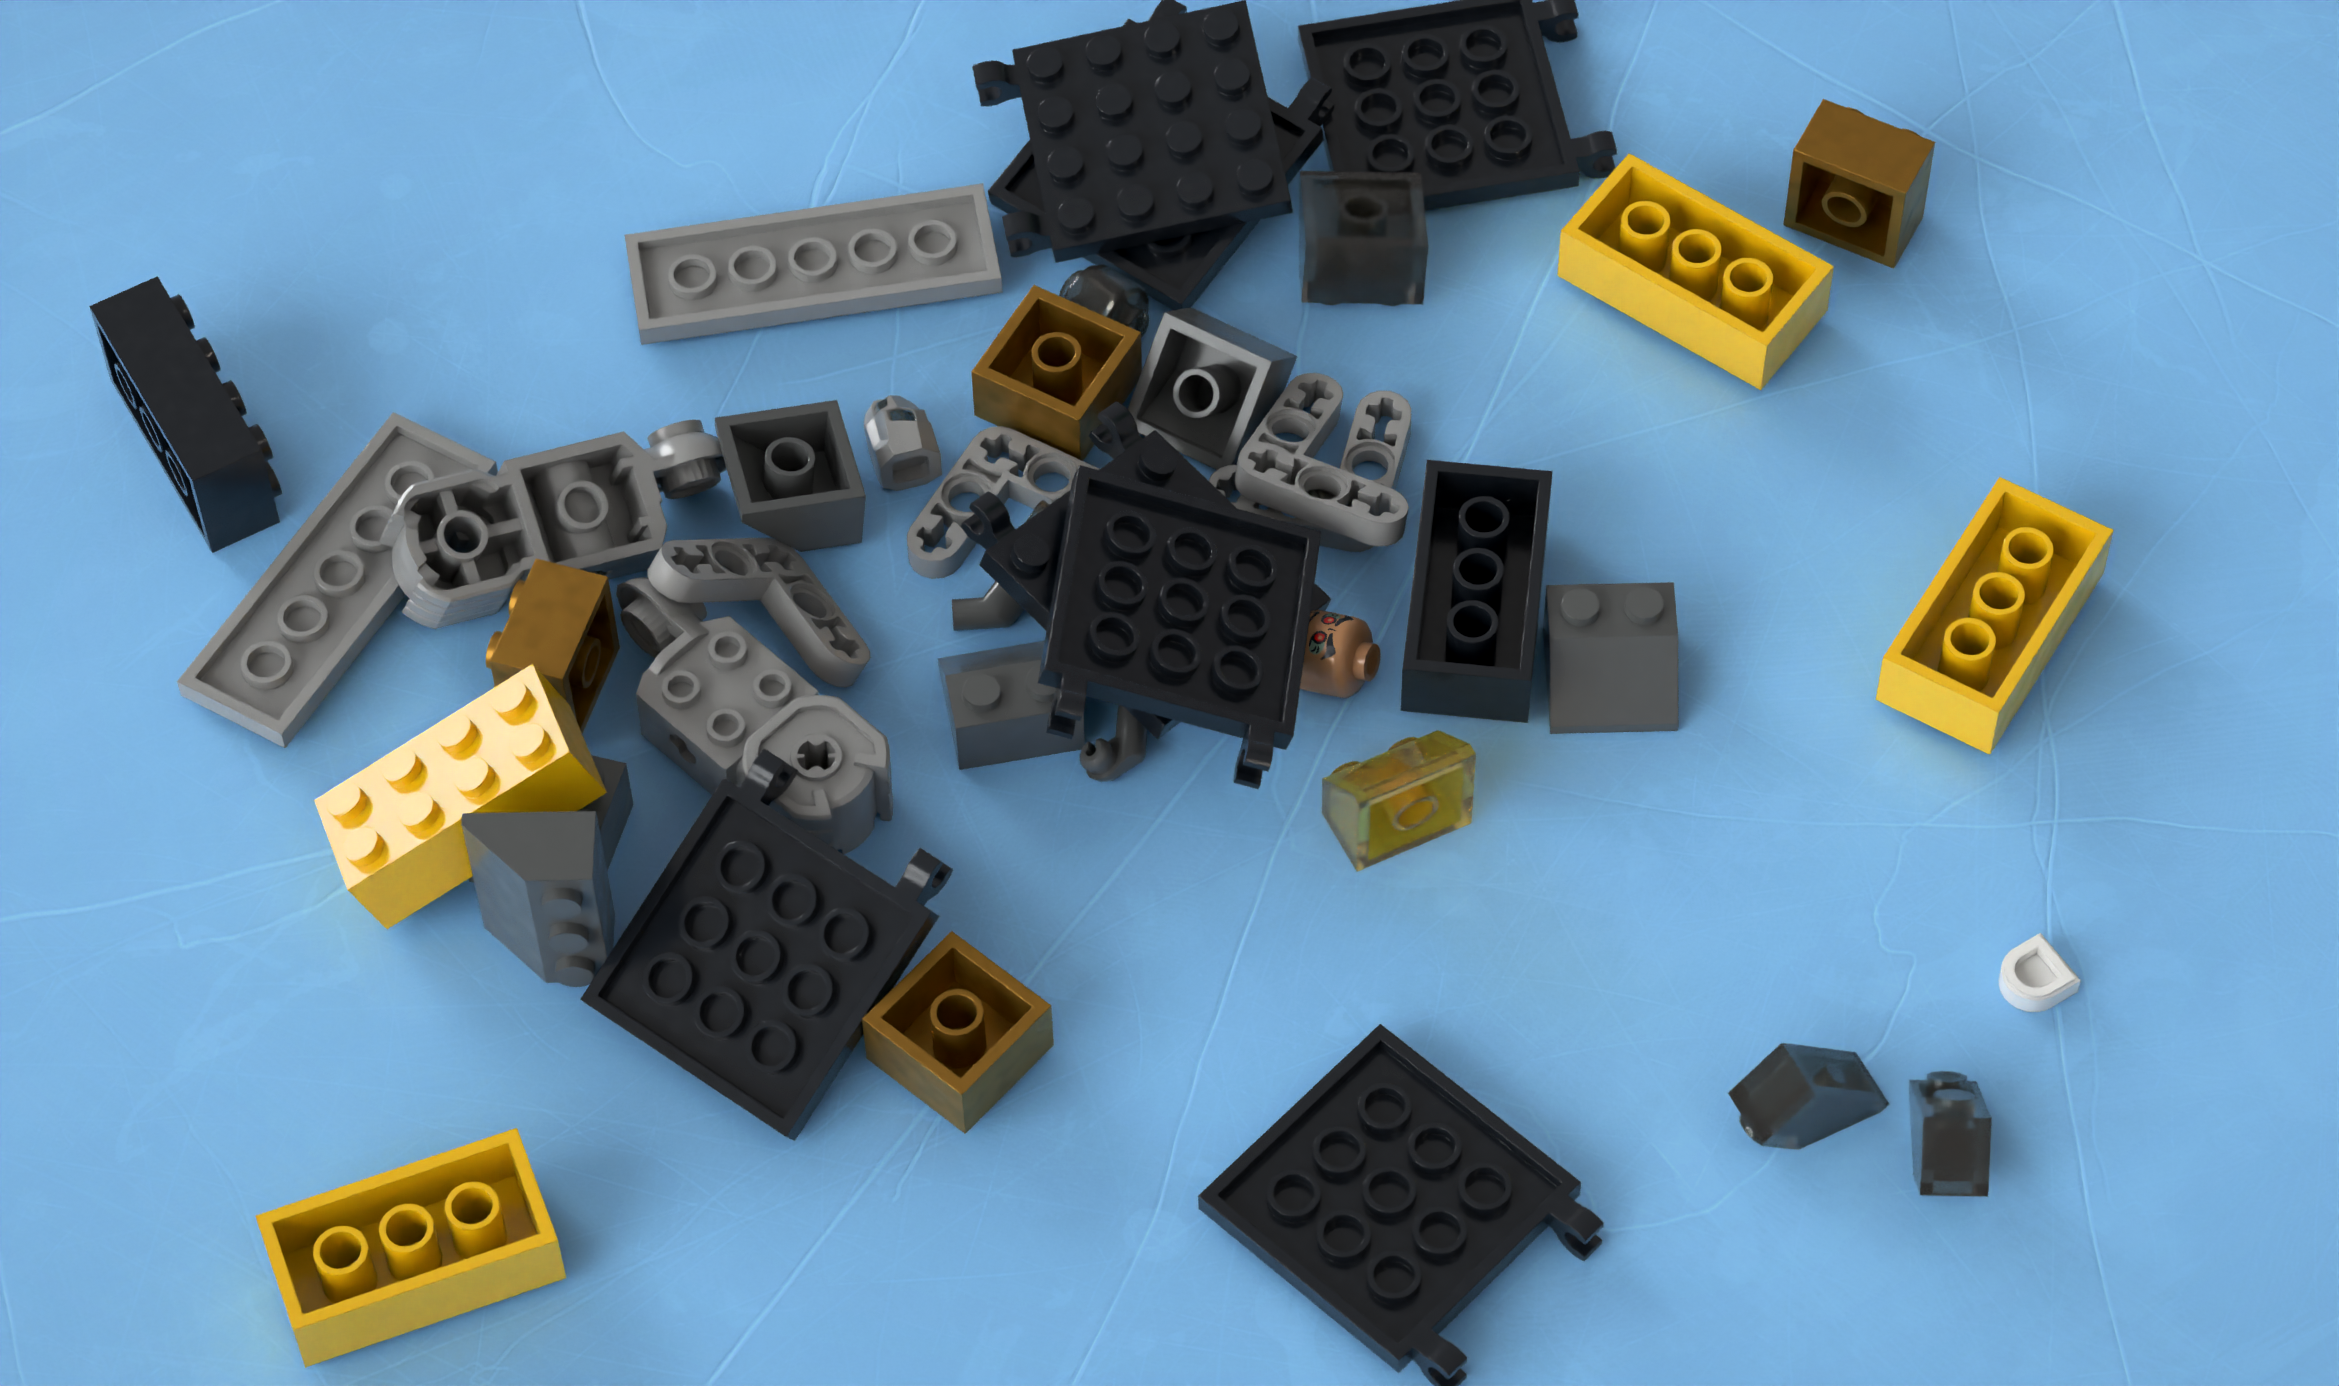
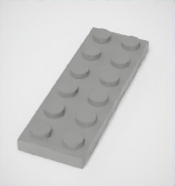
[625,184,1002,345]
[177,412,498,748]

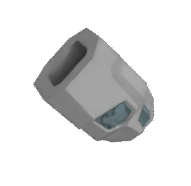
[864,395,942,491]

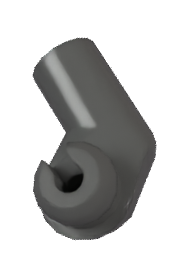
[952,581,1025,631]
[1079,705,1148,782]

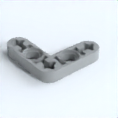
[1235,373,1409,547]
[1208,390,1411,552]
[907,426,1099,579]
[647,538,870,688]

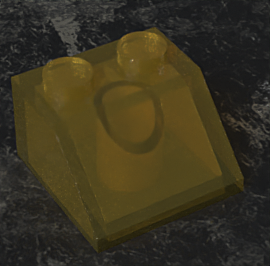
[1322,730,1476,872]

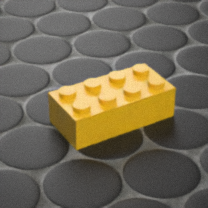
[1557,153,1834,390]
[1876,477,2114,755]
[314,664,607,929]
[256,1128,566,1367]

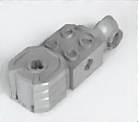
[379,420,727,629]
[616,577,893,854]

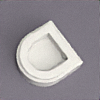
[1999,933,2081,1012]

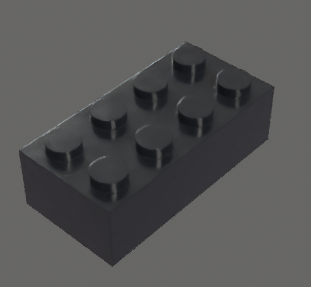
[89,276,282,553]
[1401,460,1553,723]

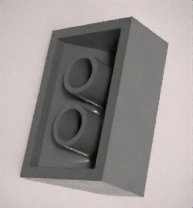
[461,811,615,987]

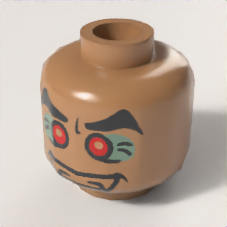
[1300,610,1380,698]

